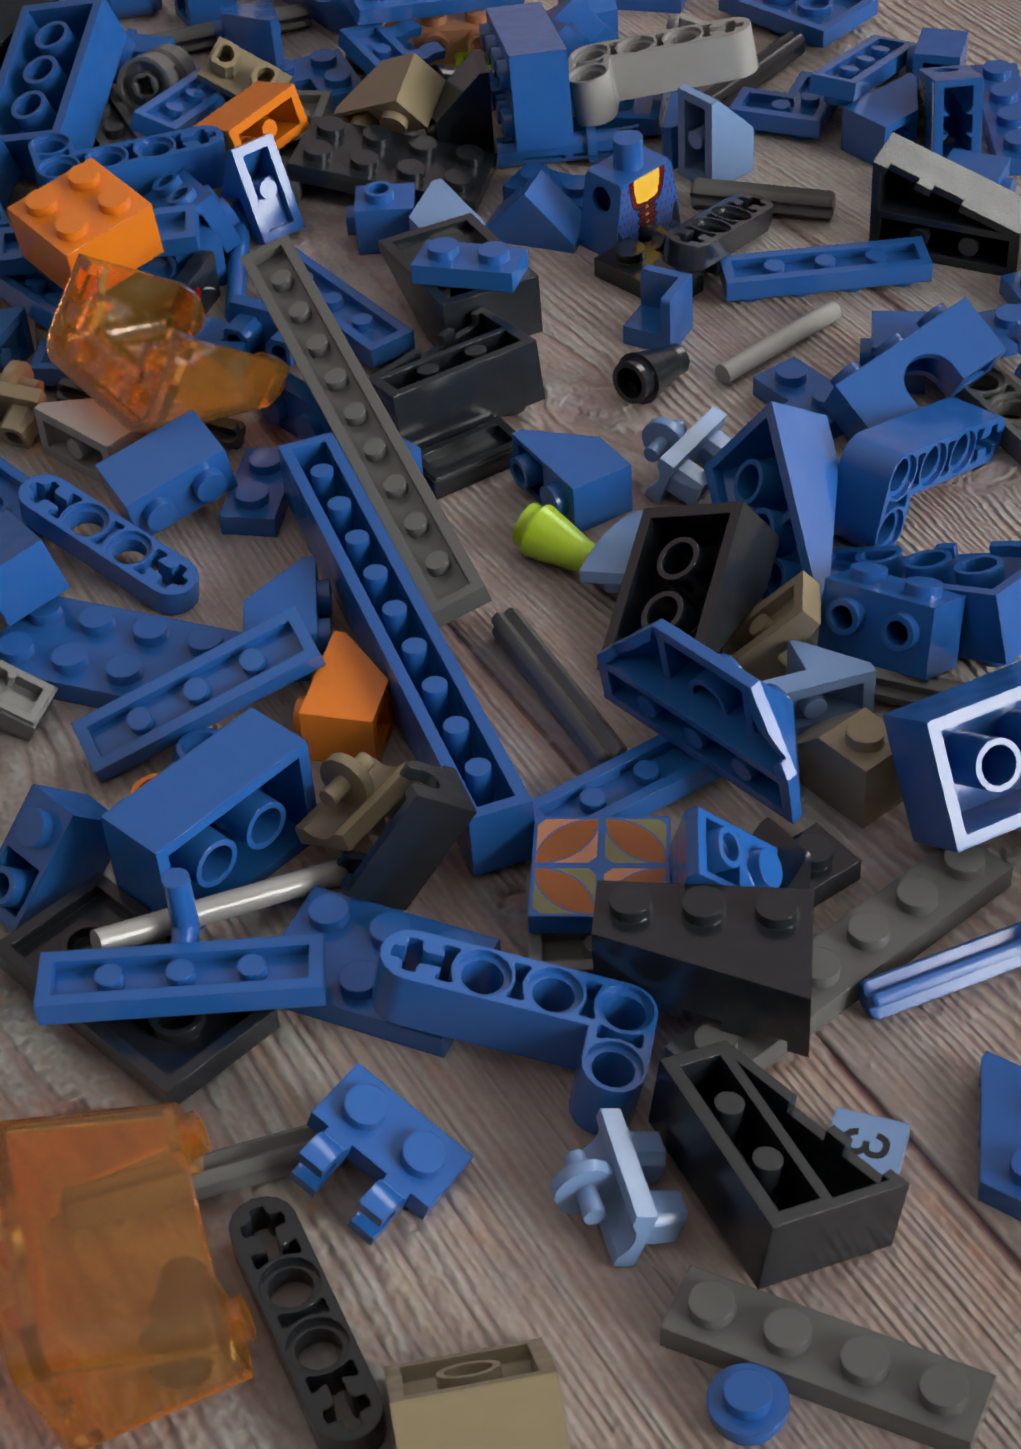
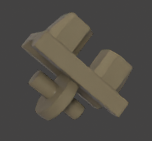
[197,37,293,99]
[0,360,47,449]
[294,752,417,871]

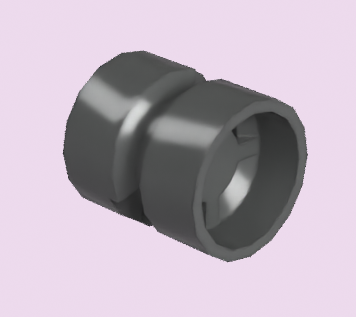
[117,44,196,112]

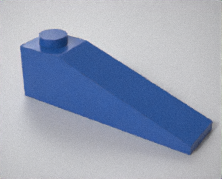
[704,401,839,608]
[831,541,1021,667]

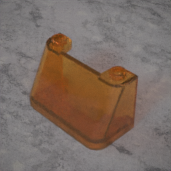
[46,253,291,435]
[0,1102,257,1449]

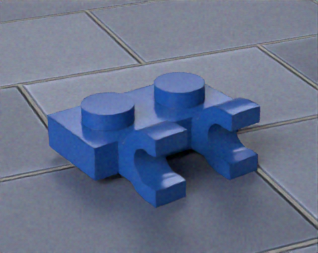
[338,19,446,75]
[289,1062,474,1245]

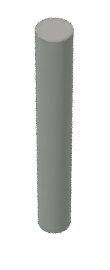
[715,300,842,384]

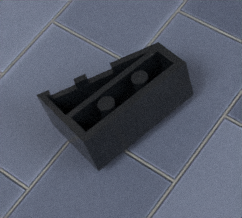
[869,132,1021,276]

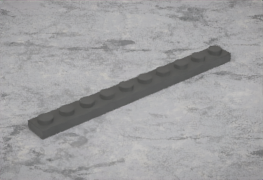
[240,234,492,628]

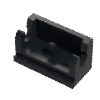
[337,761,477,910]

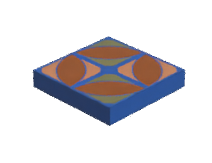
[528,816,671,933]

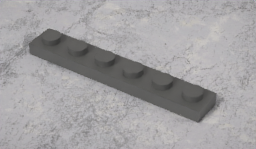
[664,844,1013,1070]

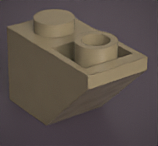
[333,52,446,134]

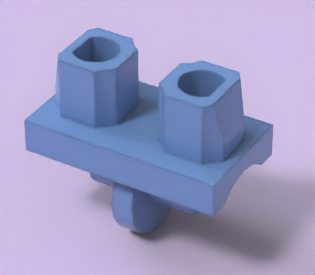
[642,406,732,505]
[551,1108,688,1267]

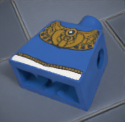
[917,65,984,158]

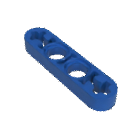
[18,474,200,615]

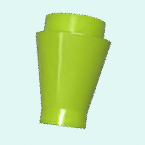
[512,503,596,574]

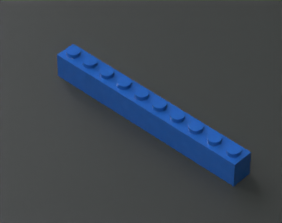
[278,432,534,877]

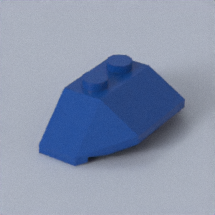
[596,618,802,824]

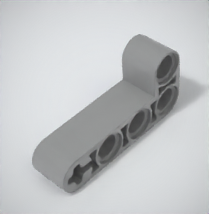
[568,17,759,127]

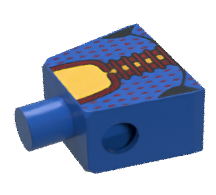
[579,130,680,255]

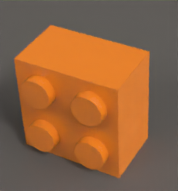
[7,157,164,304]

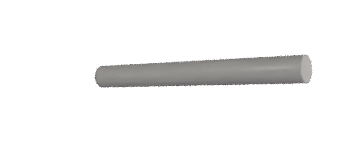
[90,858,348,949]

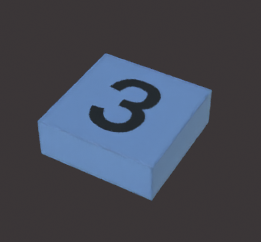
[831,1107,910,1175]

